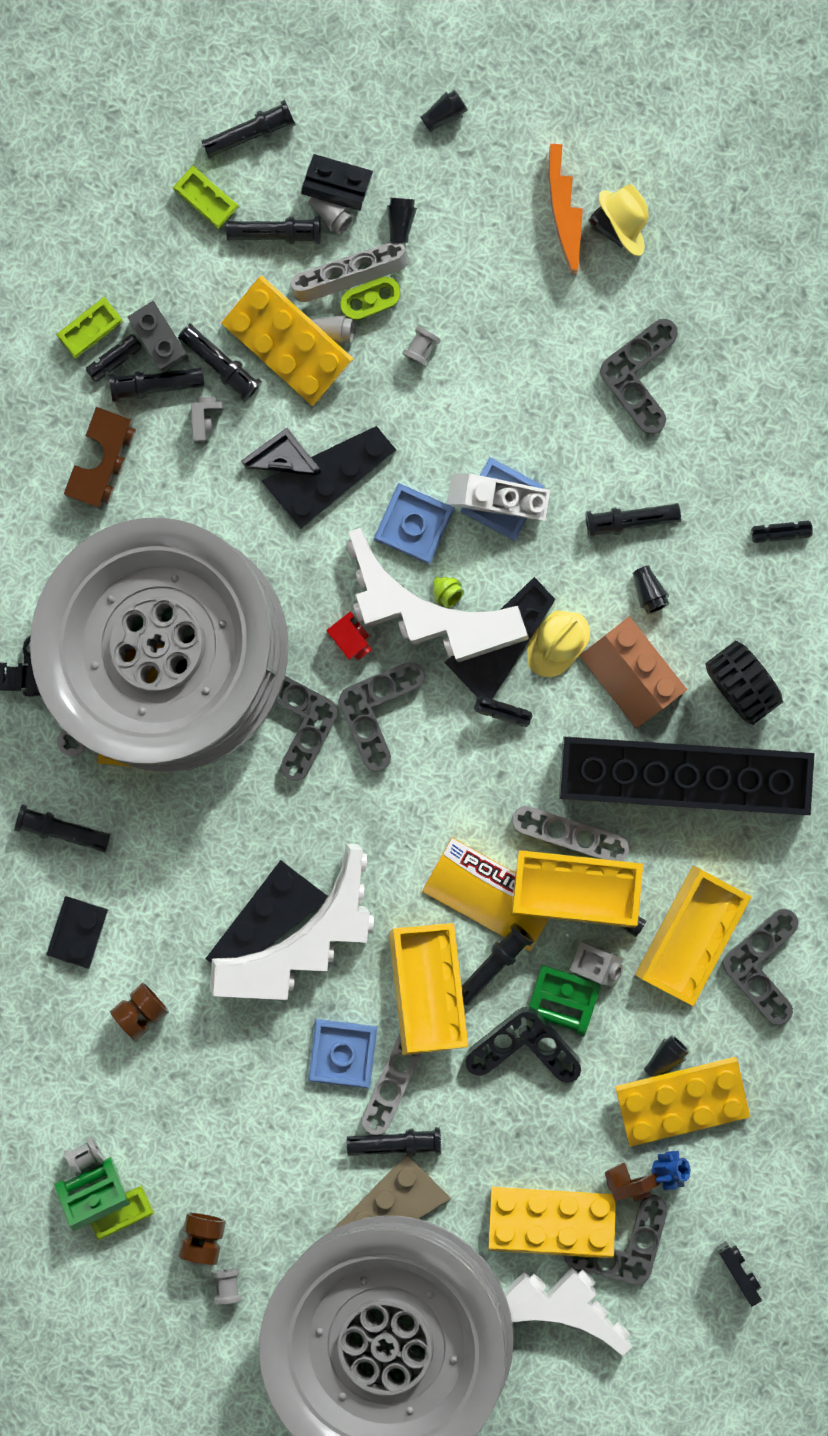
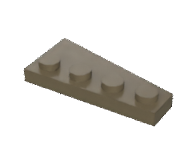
[330,1154,451,1232]

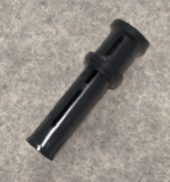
[201,100,296,158]
[226,216,321,244]
[178,323,263,402]
[109,367,205,402]
[585,503,681,539]
[14,804,111,853]
[461,923,534,1006]
[347,1127,442,1157]

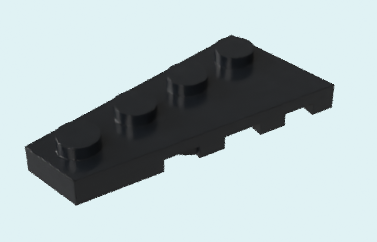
[262,426,396,529]
[444,577,556,700]
[205,860,328,964]

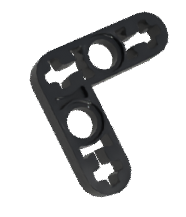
[465,1006,581,1083]

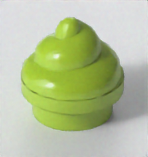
[433,577,464,608]

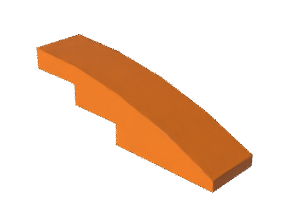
[549,143,583,274]

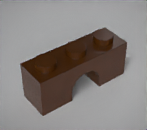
[64,407,136,509]

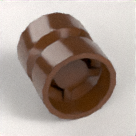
[110,982,169,1041]
[178,1212,226,1265]

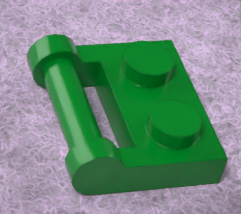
[528,965,601,1037]
[54,1157,130,1231]

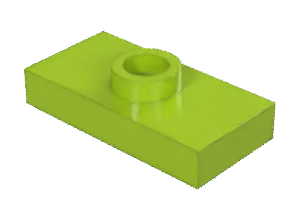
[172,165,240,230]
[56,296,124,360]
[90,1184,155,1241]

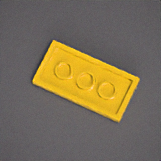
[221,276,354,406]
[615,1057,750,1147]
[488,1187,616,1258]

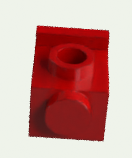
[326,611,372,661]

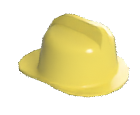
[599,184,649,256]
[527,610,590,677]

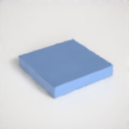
[460,457,544,541]
[373,483,455,565]
[308,1019,378,1089]

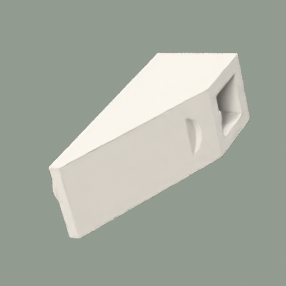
[447,473,550,521]

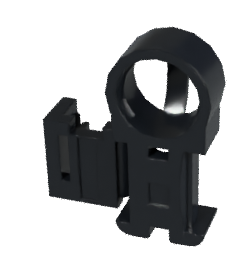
[0,635,41,697]

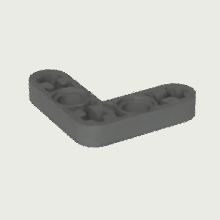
[600,319,678,435]
[339,662,425,771]
[276,676,338,781]
[723,908,799,1025]
[563,1195,668,1285]

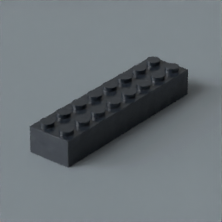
[559,736,815,816]

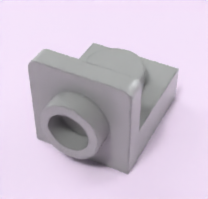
[191,397,223,443]
[570,942,624,987]

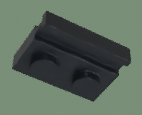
[301,154,373,211]
[46,896,109,969]
[715,1241,762,1307]

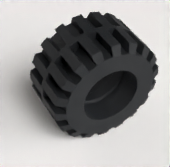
[705,640,783,725]

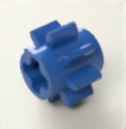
[652,1151,691,1190]

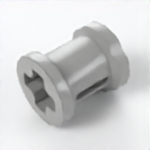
[402,326,441,367]
[57,730,86,756]
[64,1137,104,1176]
[211,1268,242,1304]

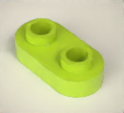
[340,277,400,321]

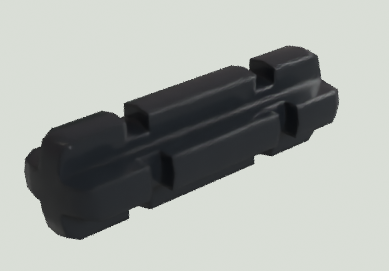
[86,334,142,382]
[751,520,813,543]
[474,696,532,727]

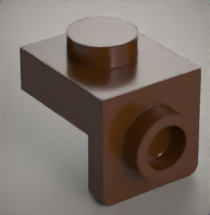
[605,1163,660,1201]

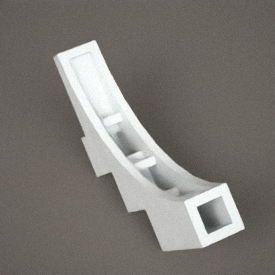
[346,528,529,663]
[209,844,374,1000]
[504,1267,632,1356]

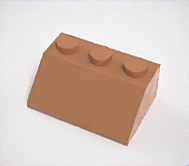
[579,616,687,729]

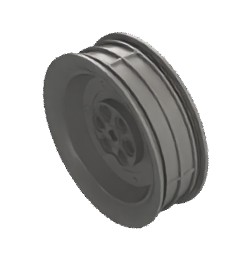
[30,518,289,772]
[259,1216,514,1436]

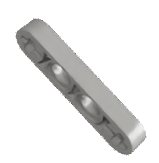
[290,242,409,302]
[512,806,629,861]
[362,1033,422,1135]

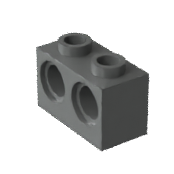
[127,300,189,372]

